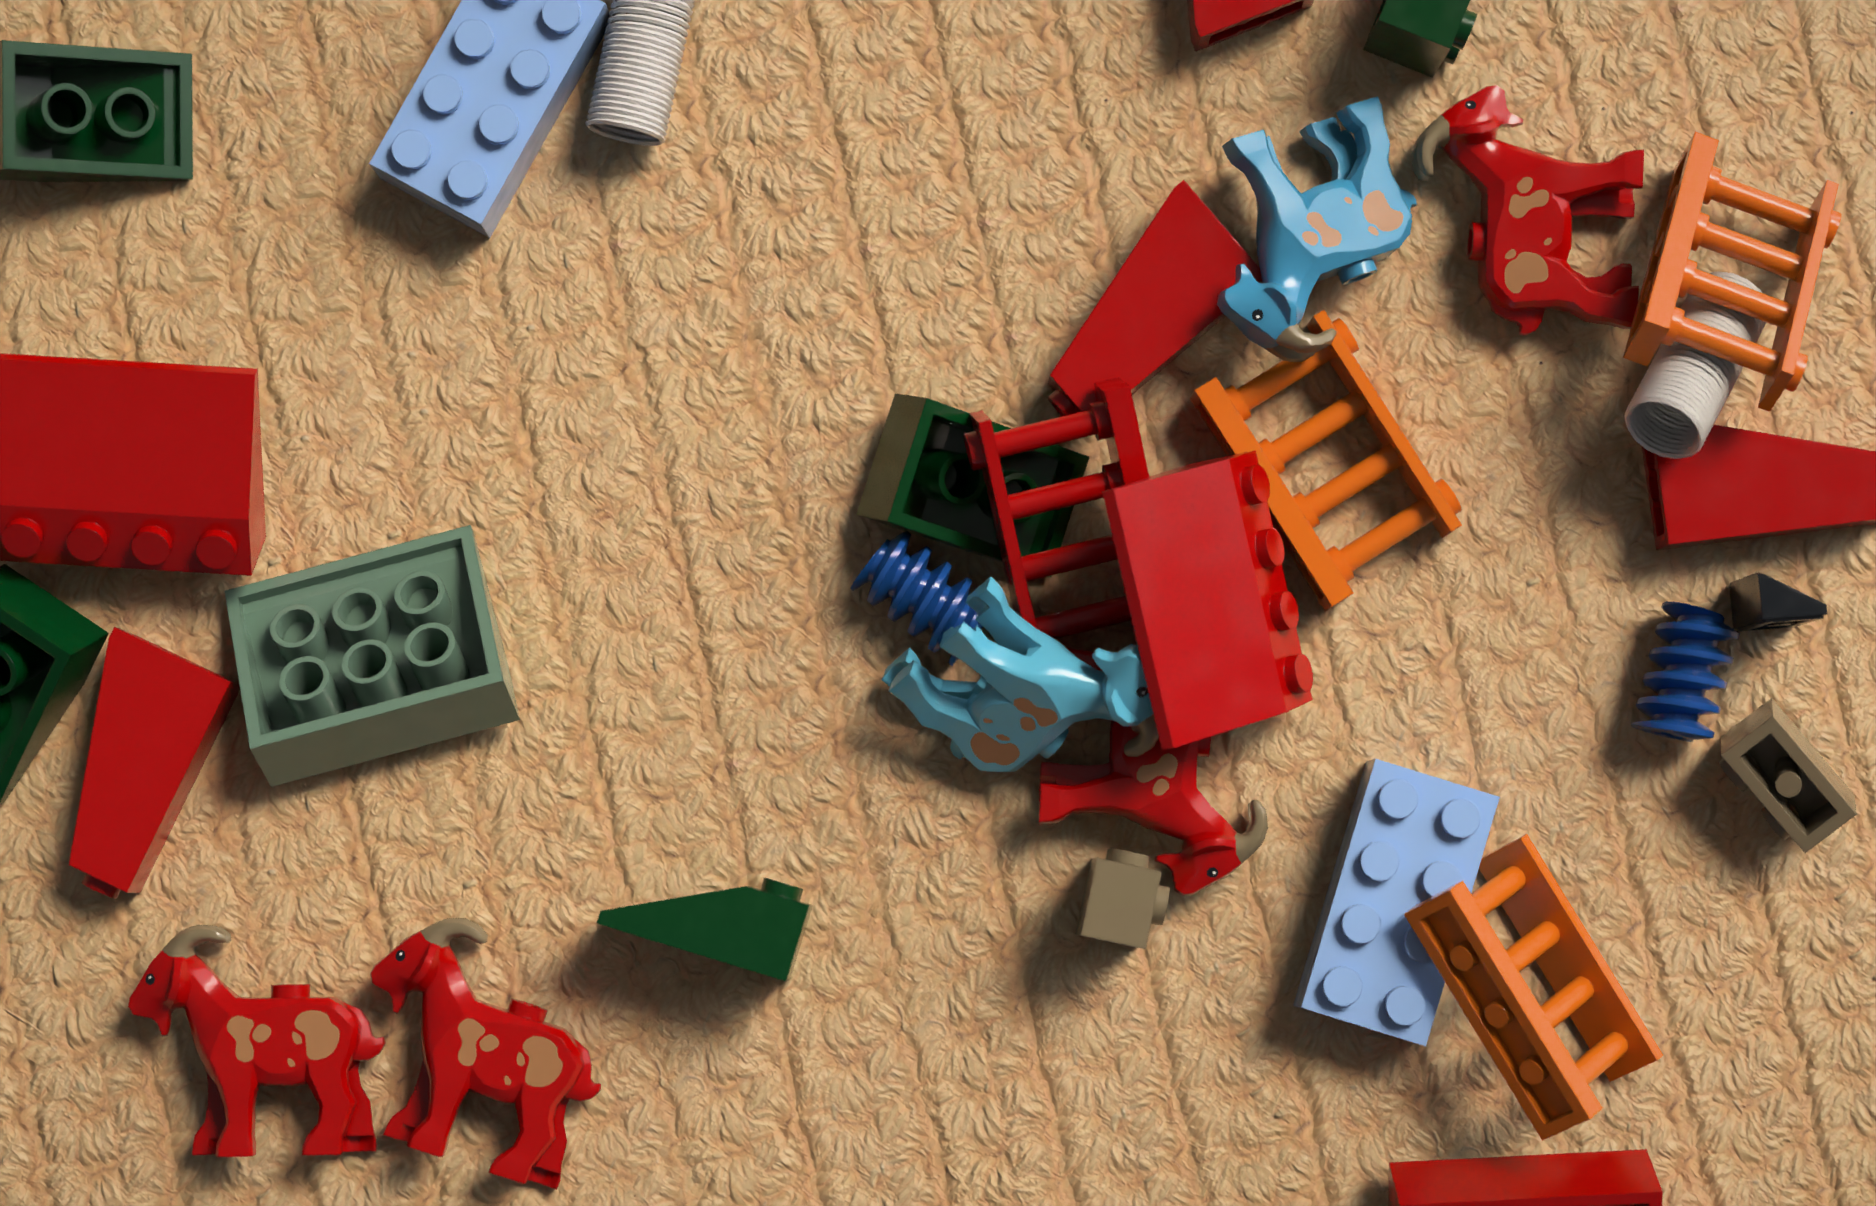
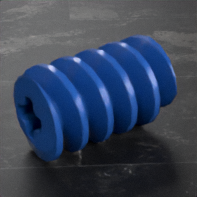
[850,531,983,666]
[1631,601,1740,742]

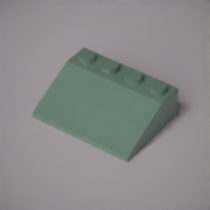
[225,525,520,787]

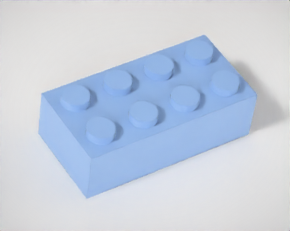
[369,0,610,238]
[1293,759,1500,1046]

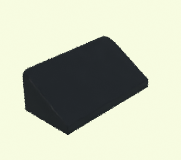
[1729,572,1827,632]

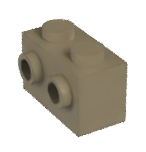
[1719,698,1857,853]
[1075,848,1170,949]

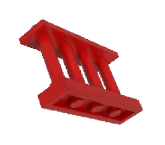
[963,377,1149,639]

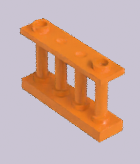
[1623,132,1841,412]
[1190,310,1462,611]
[1404,834,1663,1141]

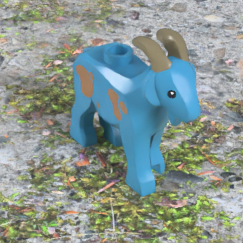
[1217,96,1417,362]

